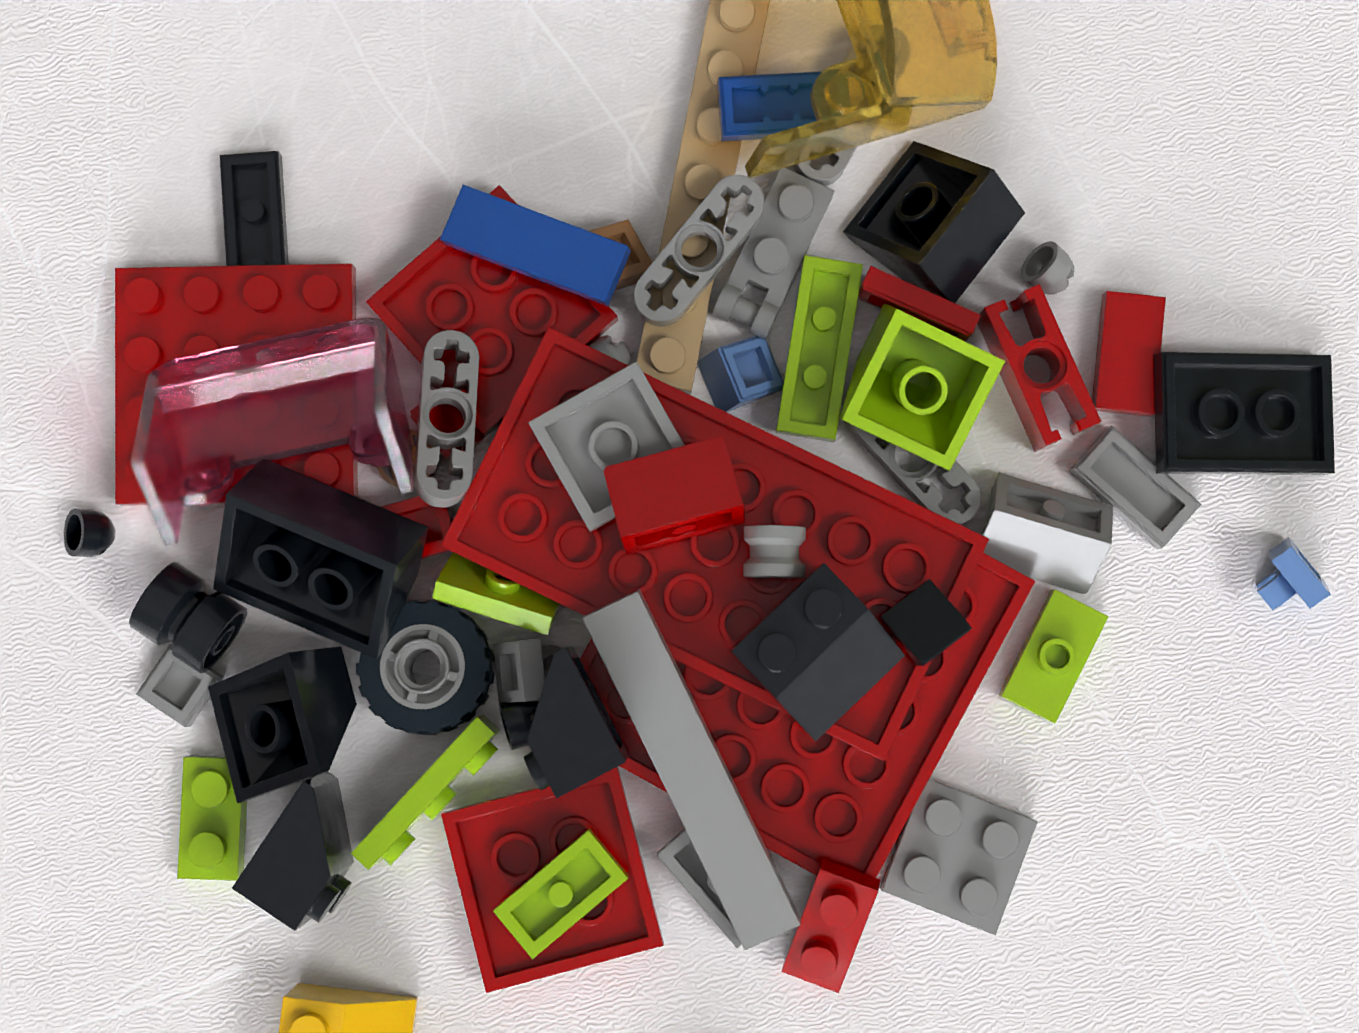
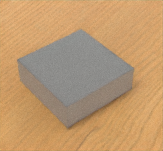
[136,644,224,727]

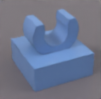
[1256,537,1331,610]

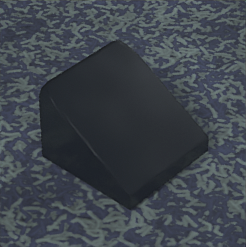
[880,579,972,666]

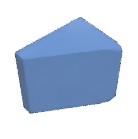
[698,336,783,412]

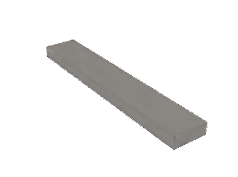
[582,589,801,950]

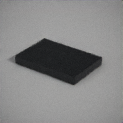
[1153,352,1335,475]

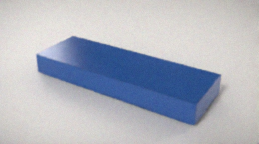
[440,185,631,306]

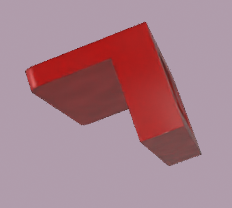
[604,436,745,554]

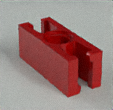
[977,284,1102,452]

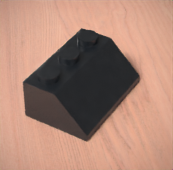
[213,458,429,659]

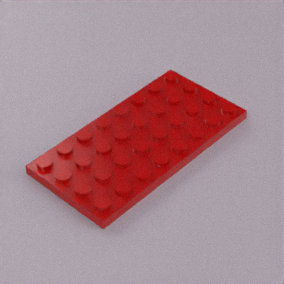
[441,327,989,761]

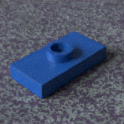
[717,71,842,142]

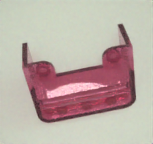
[130,318,413,546]

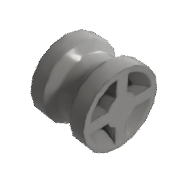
[743,525,806,579]

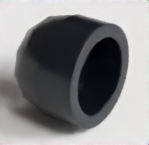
[64,509,116,557]
[499,701,538,750]

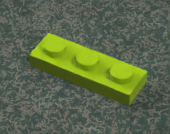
[775,255,863,442]
[351,714,501,870]

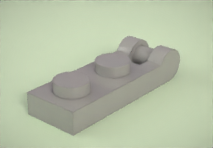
[712,166,835,340]

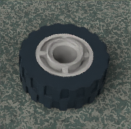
[356,600,495,735]

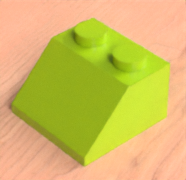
[840,303,1005,471]

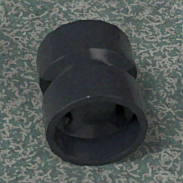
[129,562,247,673]

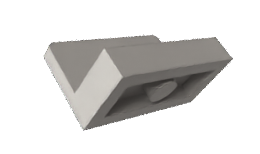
[981,473,1113,594]

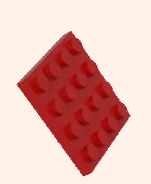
[115,264,358,506]

